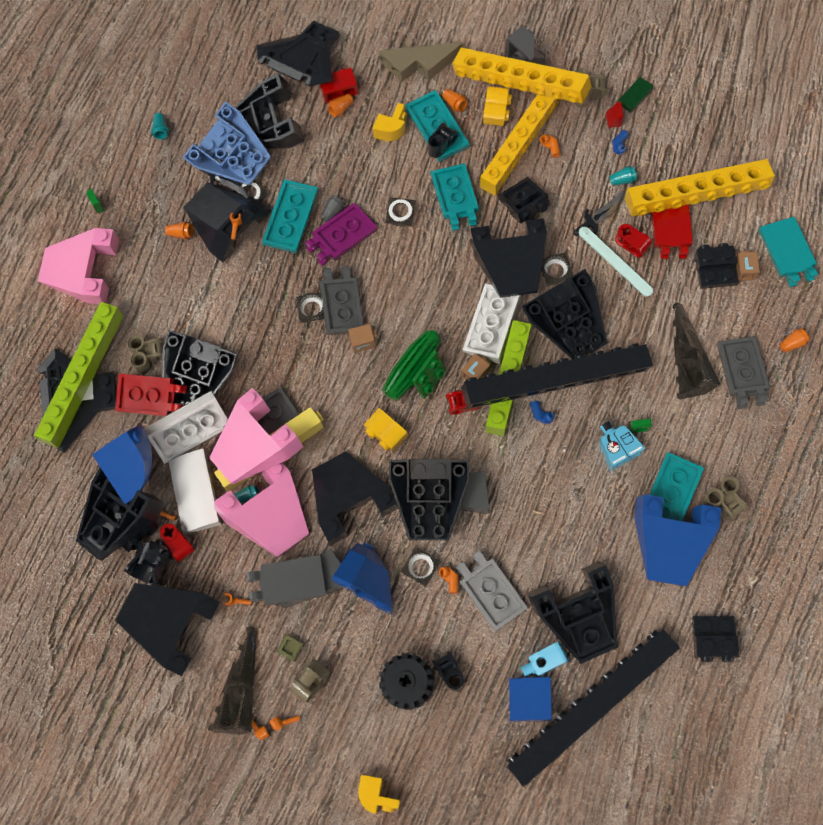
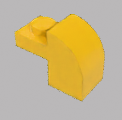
[372,103,407,141]
[358,775,401,814]

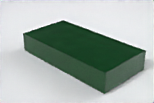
[618,77,654,113]

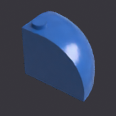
[92,425,153,504]

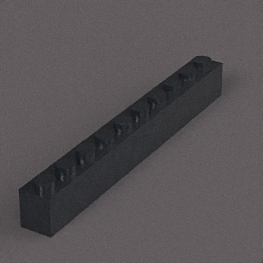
[461,343,653,409]
[507,629,680,787]

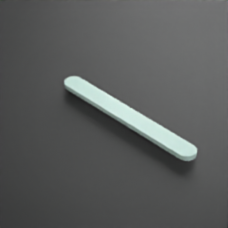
[579,227,653,297]

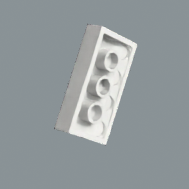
[463,284,522,364]
[144,391,228,464]
[169,449,222,535]

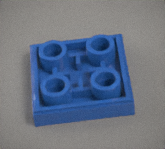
[509,677,553,722]

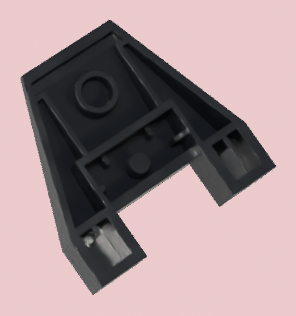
[234,73,304,148]
[471,218,547,298]
[312,451,398,546]
[76,467,166,561]
[527,561,618,664]
[115,583,220,676]

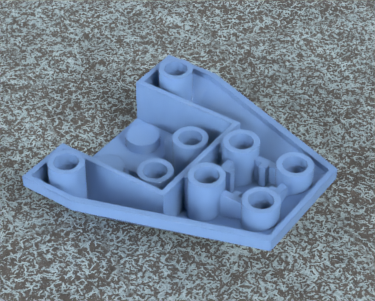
[183,102,271,186]

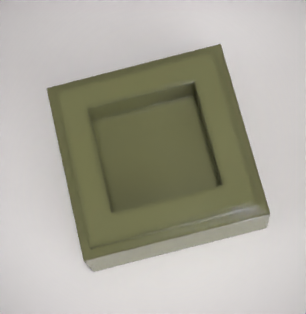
[276,634,305,662]

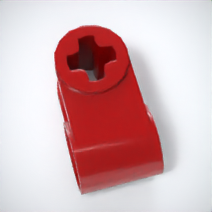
[615,224,652,258]
[445,391,482,415]
[160,524,195,562]

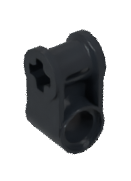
[428,122,459,158]
[432,651,465,692]

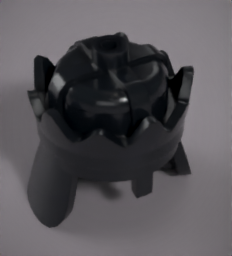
[124,540,172,586]

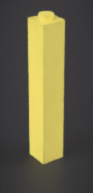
[214,407,324,492]

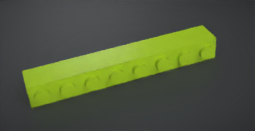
[34,302,123,448]

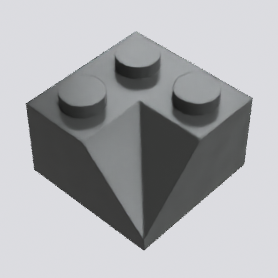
[506,25,546,65]

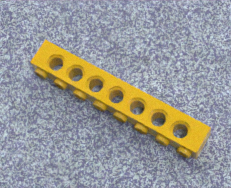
[452,47,591,104]
[480,94,561,196]
[625,159,775,217]

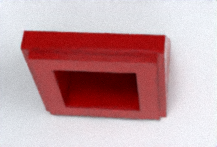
[606,102,624,128]

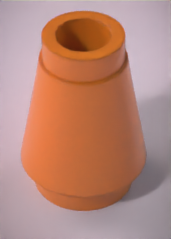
[442,89,468,112]
[327,94,353,117]
[165,221,194,240]
[779,328,810,353]

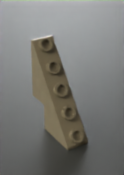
[379,41,463,82]

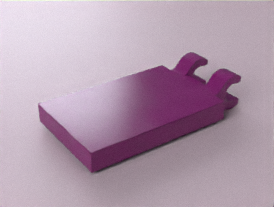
[305,202,377,266]

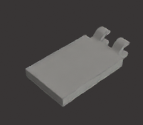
[456,550,528,632]

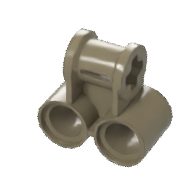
[574,69,608,107]
[127,335,165,374]
[702,476,748,522]
[290,659,330,703]

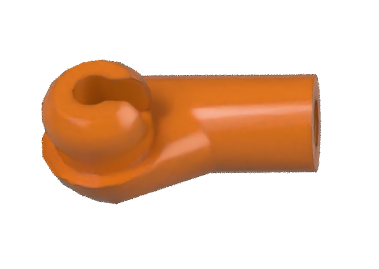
[540,134,561,158]
[438,566,459,594]

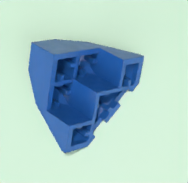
[332,543,393,615]

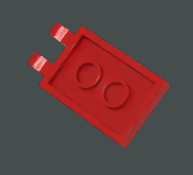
[651,196,692,259]
[115,374,187,416]

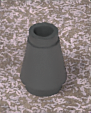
[320,195,345,222]

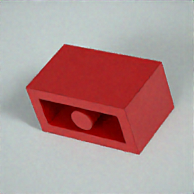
[319,68,358,104]

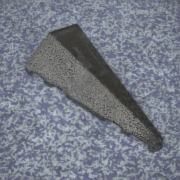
[672,302,720,400]
[208,626,257,735]

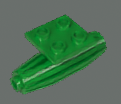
[382,330,446,401]

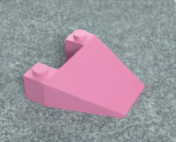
[38,228,119,304]
[210,388,304,484]
[214,462,309,558]

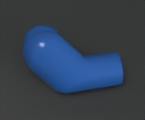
[612,130,629,155]
[530,401,554,424]

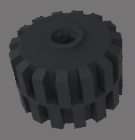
[379,653,435,710]

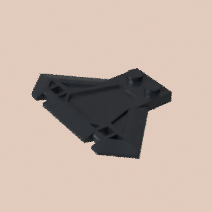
[257,21,340,87]
[39,348,117,453]

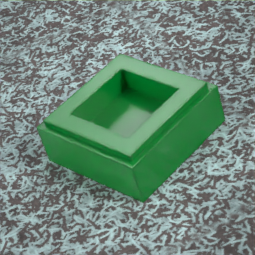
[86,189,104,213]
[629,419,652,433]

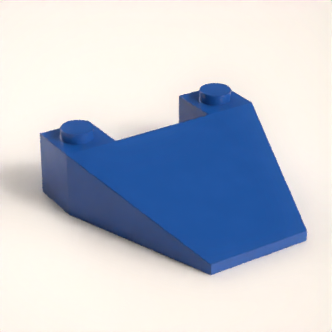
[634,494,721,586]

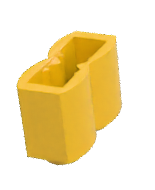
[483,86,512,126]
[363,408,408,452]

